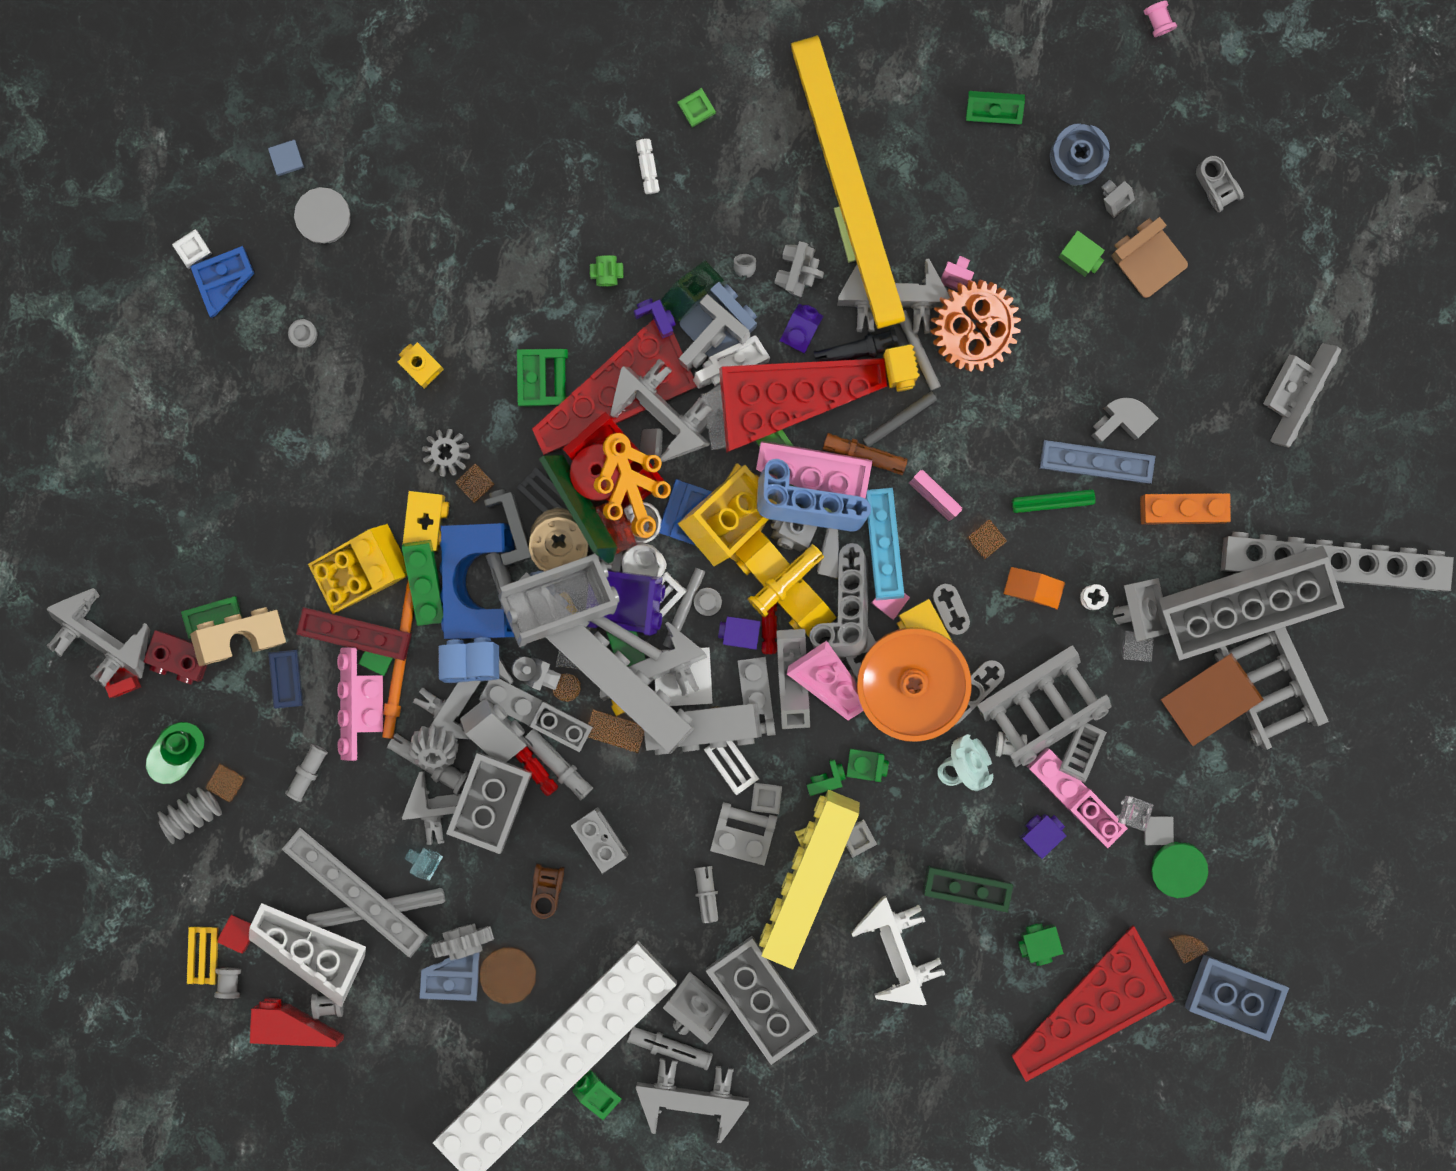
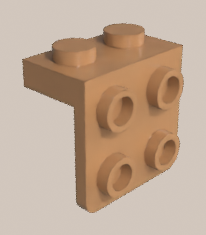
[1111,217,1188,298]

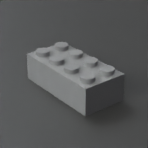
[706,936,818,1065]

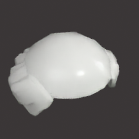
[621,543,667,577]

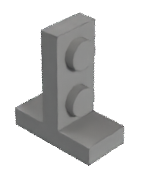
[679,294,750,372]

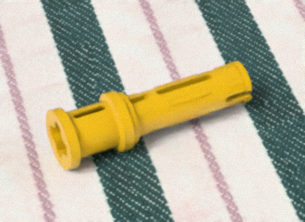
[748,544,824,617]

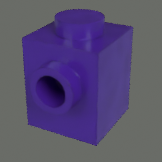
[718,616,761,650]
[1020,814,1066,859]

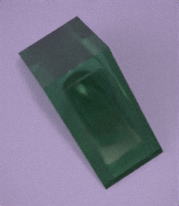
[660,260,724,322]

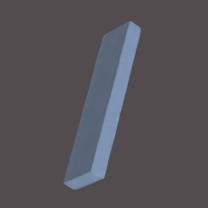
[1039,440,1155,484]

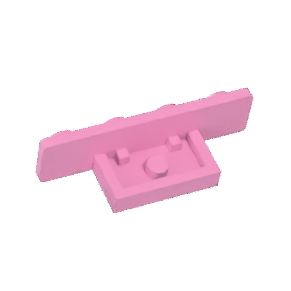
[337,648,383,761]

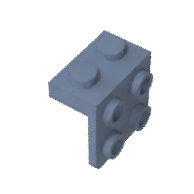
[680,282,757,358]

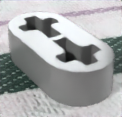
[932,584,970,635]

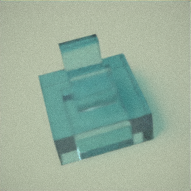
[405,848,443,881]

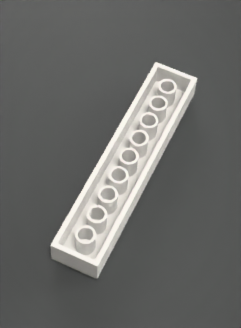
[433,941,677,1171]

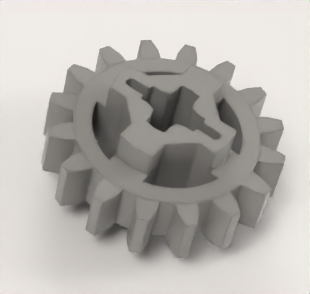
[431,923,494,960]

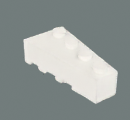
[249,903,366,1007]

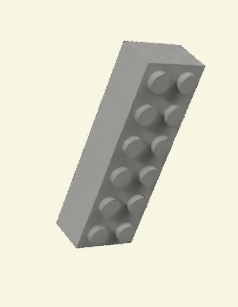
[1159,546,1344,661]

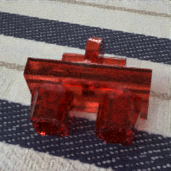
[594,501,637,555]

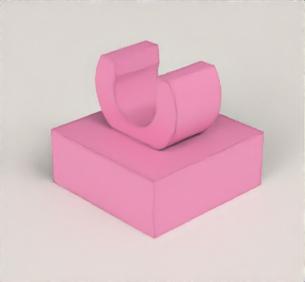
[941,256,974,291]

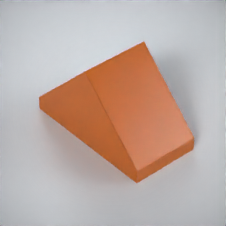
[1003,567,1065,609]

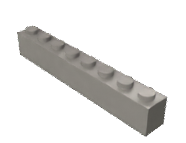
[518,572,694,754]

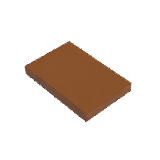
[1161,653,1264,746]

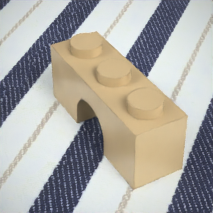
[190,607,286,667]

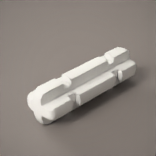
[636,139,659,194]

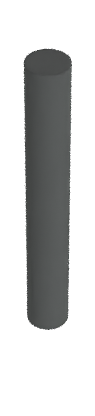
[862,391,937,447]

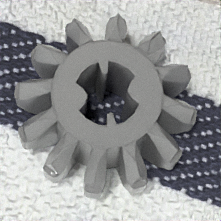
[422,429,470,477]
[409,725,458,771]

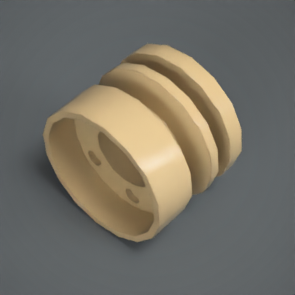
[529,508,588,572]

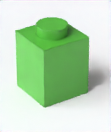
[1058,231,1105,277]

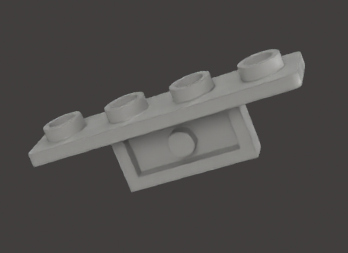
[1263,343,1341,447]

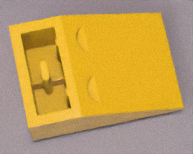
[308,524,408,614]

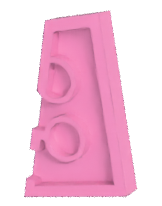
[787,641,863,720]

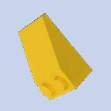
[678,465,777,566]

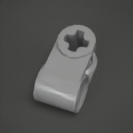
[1196,156,1244,213]

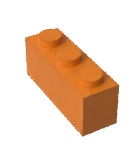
[1140,494,1231,524]

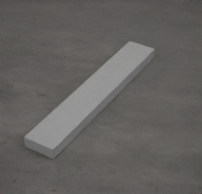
[282,828,428,958]

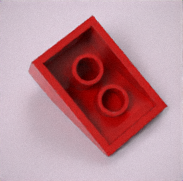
[250,998,344,1047]

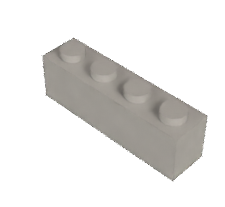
[644,703,762,755]

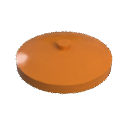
[857,627,971,742]

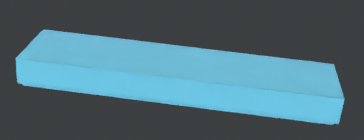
[865,488,904,601]

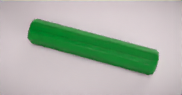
[1012,490,1096,513]

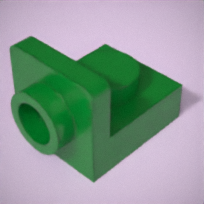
[846,749,889,782]
[806,759,846,796]
[572,1070,622,1120]

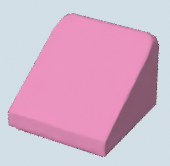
[871,593,910,620]

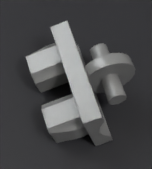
[775,241,824,298]
[512,656,561,691]

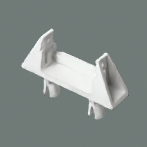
[851,896,945,1005]

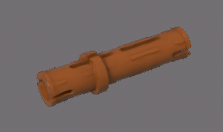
[822,433,908,476]

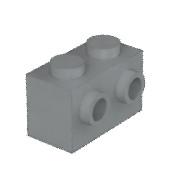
[460,698,527,762]

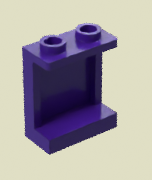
[586,570,665,636]

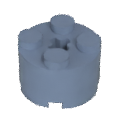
[1050,124,1110,186]

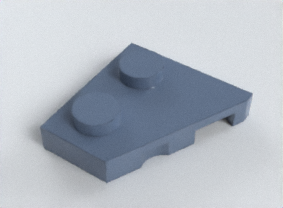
[420,952,480,1001]

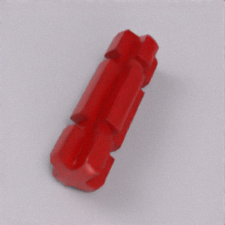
[762,603,777,654]
[515,746,558,796]

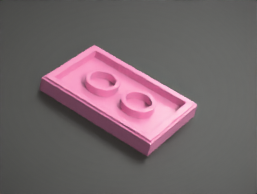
[909,470,962,521]

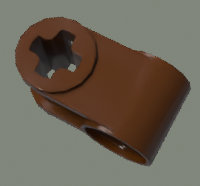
[531,863,565,919]

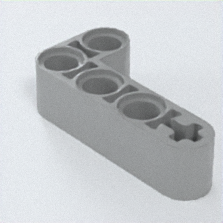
[810,543,869,657]

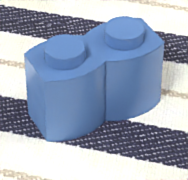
[439,638,499,683]

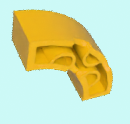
[735,529,837,638]

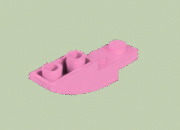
[1027,748,1128,848]

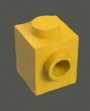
[398,342,444,389]

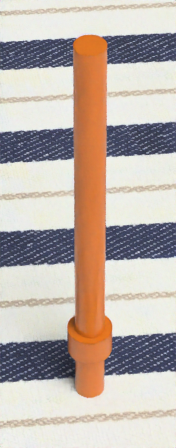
[382,581,414,739]

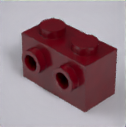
[144,630,208,685]

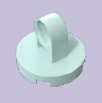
[938,734,993,791]

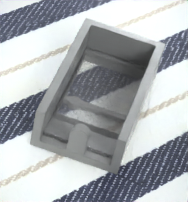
[498,554,619,647]

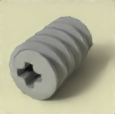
[157,787,222,844]

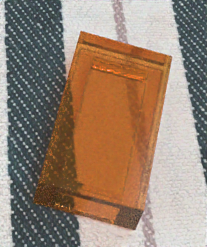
[588,709,644,753]

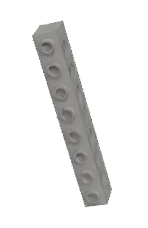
[1221,532,1454,592]

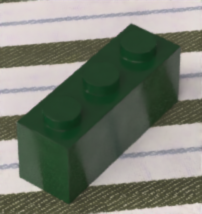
[922,866,1013,913]

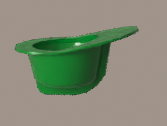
[146,722,204,784]

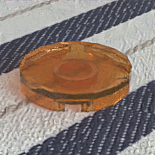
[480,947,536,1004]

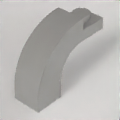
[777,629,810,729]

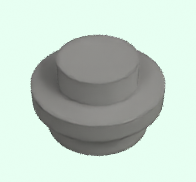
[694,588,722,616]

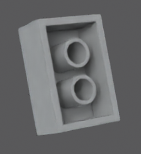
[446,752,532,854]

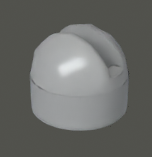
[734,254,756,278]

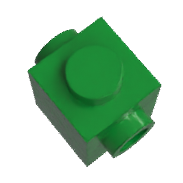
[1018,923,1064,966]

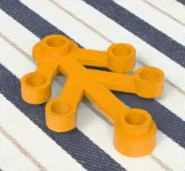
[594,433,671,538]

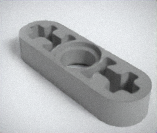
[955,660,1005,725]

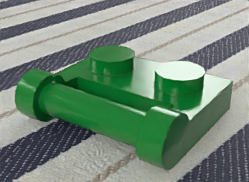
[517,349,568,407]

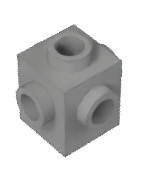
[771,520,818,552]

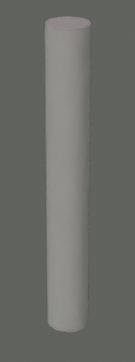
[900,310,941,391]
[663,568,705,649]
[588,608,662,661]

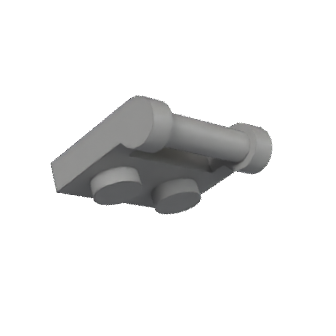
[710,802,778,866]

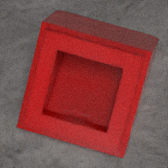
[217,915,251,953]

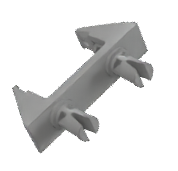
[837,259,950,334]
[610,359,713,462]
[46,588,150,687]
[600,622,707,718]
[413,656,514,739]
[402,771,461,845]
[636,1058,749,1143]

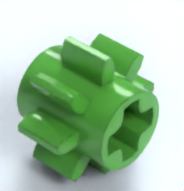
[590,256,623,287]

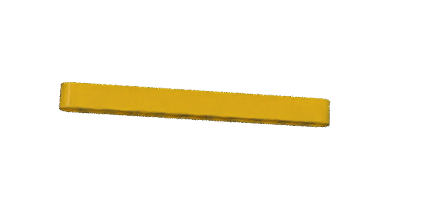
[791,35,905,329]

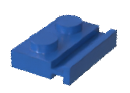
[659,479,712,545]

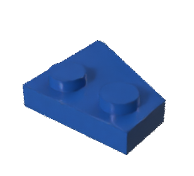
[190,246,254,318]

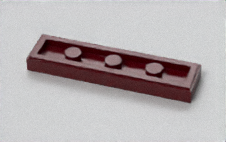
[296,607,412,661]

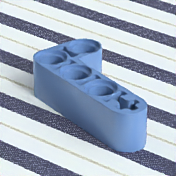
[757,459,871,531]

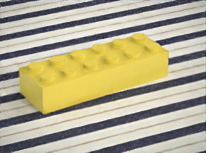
[759,790,860,969]

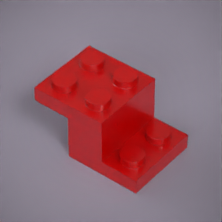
[563,412,664,510]

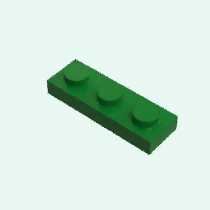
[402,540,443,626]

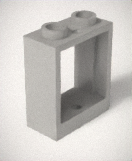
[571,807,628,874]

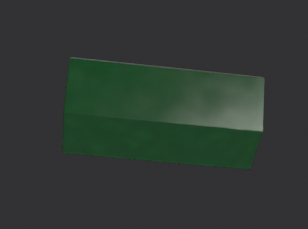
[539,455,617,564]

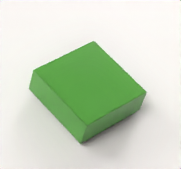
[678,88,716,127]

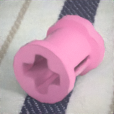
[1143,0,1177,37]

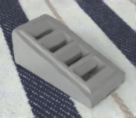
[816,528,839,580]
[1059,723,1107,783]

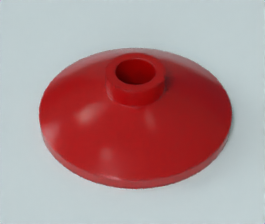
[570,444,620,501]

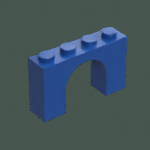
[439,523,515,639]

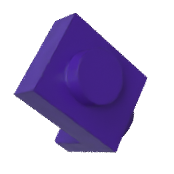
[634,298,676,339]
[780,304,823,353]

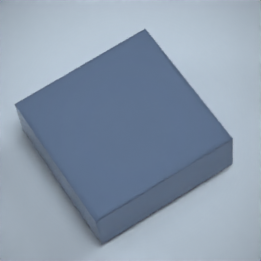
[268,140,305,176]

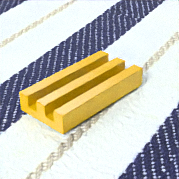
[187,927,219,985]

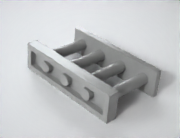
[1214,627,1329,750]
[977,645,1111,767]

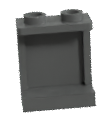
[484,489,532,568]

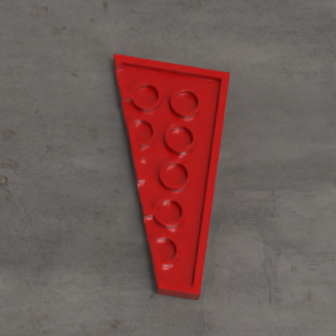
[532,319,697,455]
[719,358,887,452]
[1011,925,1175,1082]

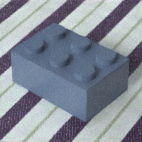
[1184,954,1289,1041]

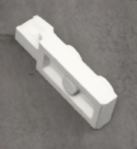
[693,336,770,389]

